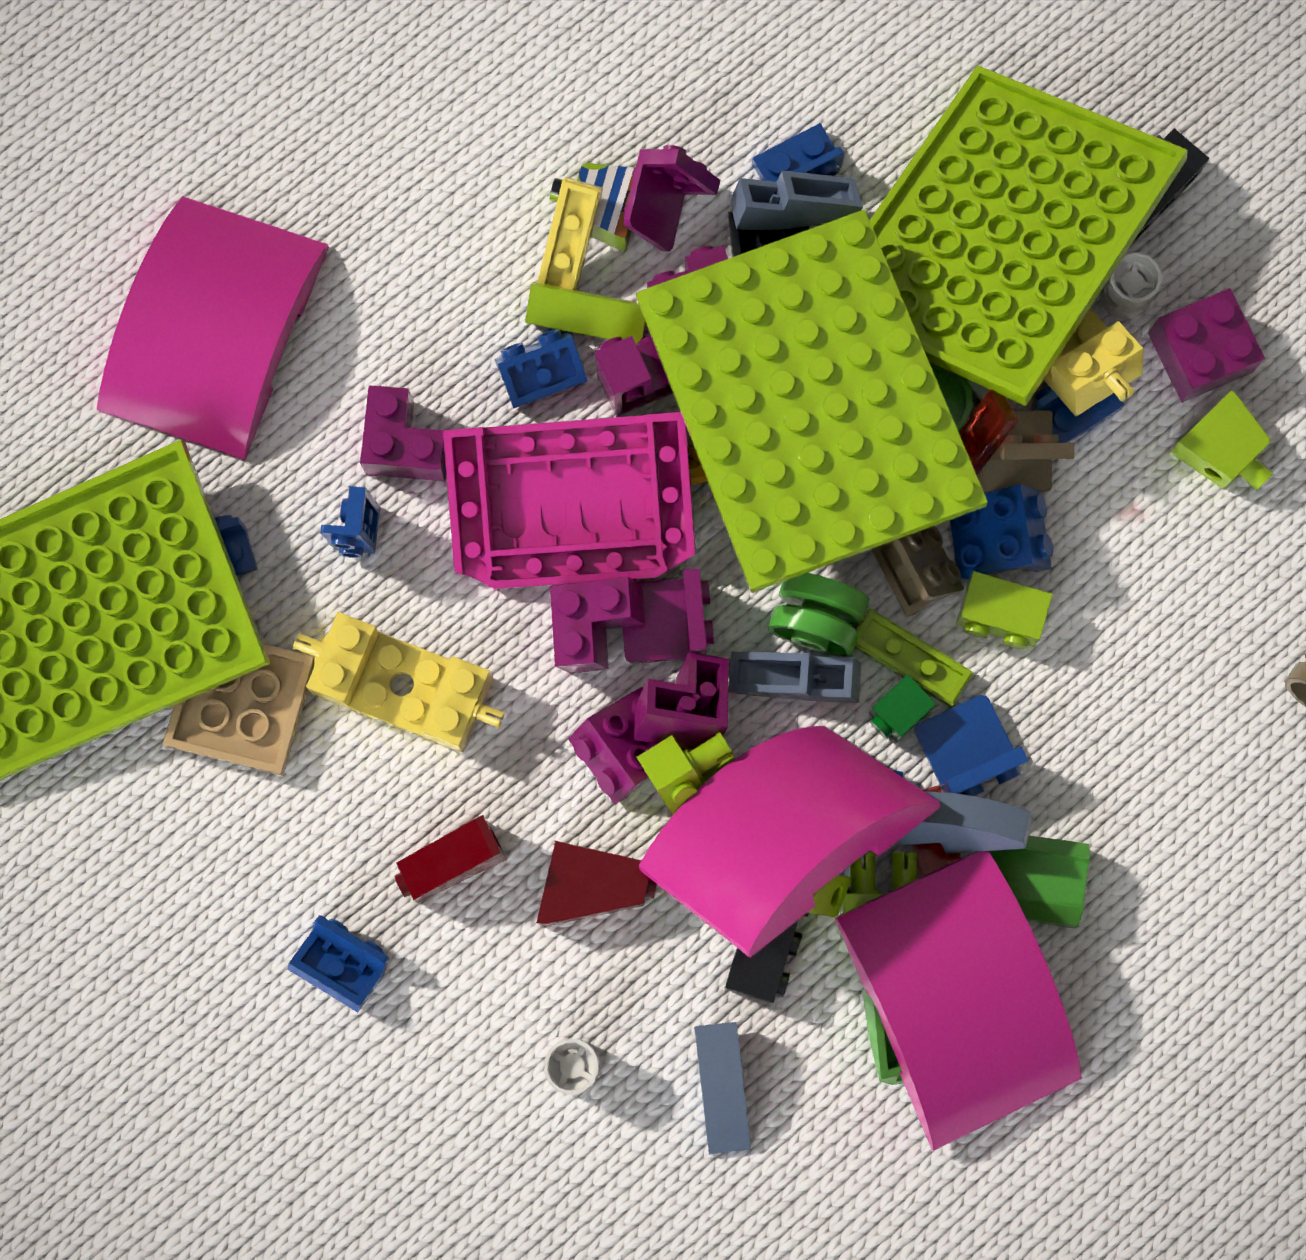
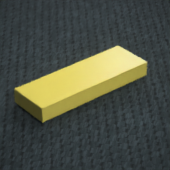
[537,177,603,290]

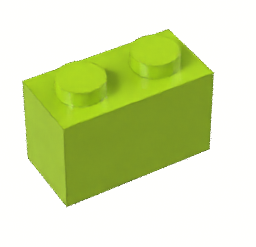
[955,571,1052,650]

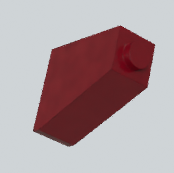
[394,815,507,903]
[536,841,657,927]

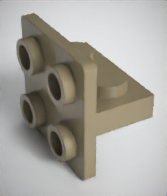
[978,410,1075,492]
[871,526,964,617]

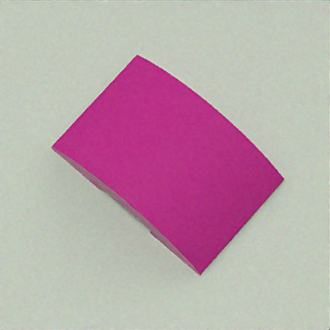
[96,196,329,461]
[639,726,940,957]
[834,851,1082,1151]

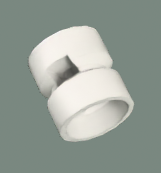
[1100,253,1162,320]
[544,1039,600,1094]

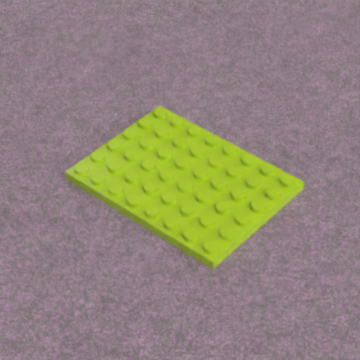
[870,65,1188,406]
[636,209,988,593]
[0,440,270,781]

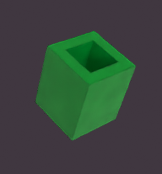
[869,674,936,742]

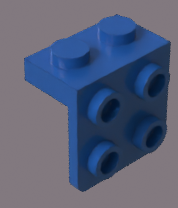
[950,484,1053,580]
[914,695,1029,796]

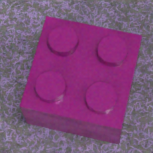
[1148,288,1265,402]

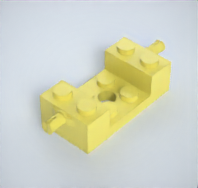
[1043,308,1143,416]
[293,612,505,753]

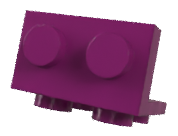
[624,145,721,251]
[622,569,714,664]
[568,687,689,805]

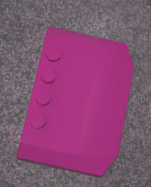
[443,412,696,589]

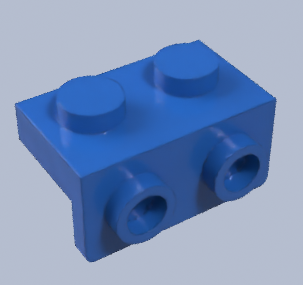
[287,915,389,1013]

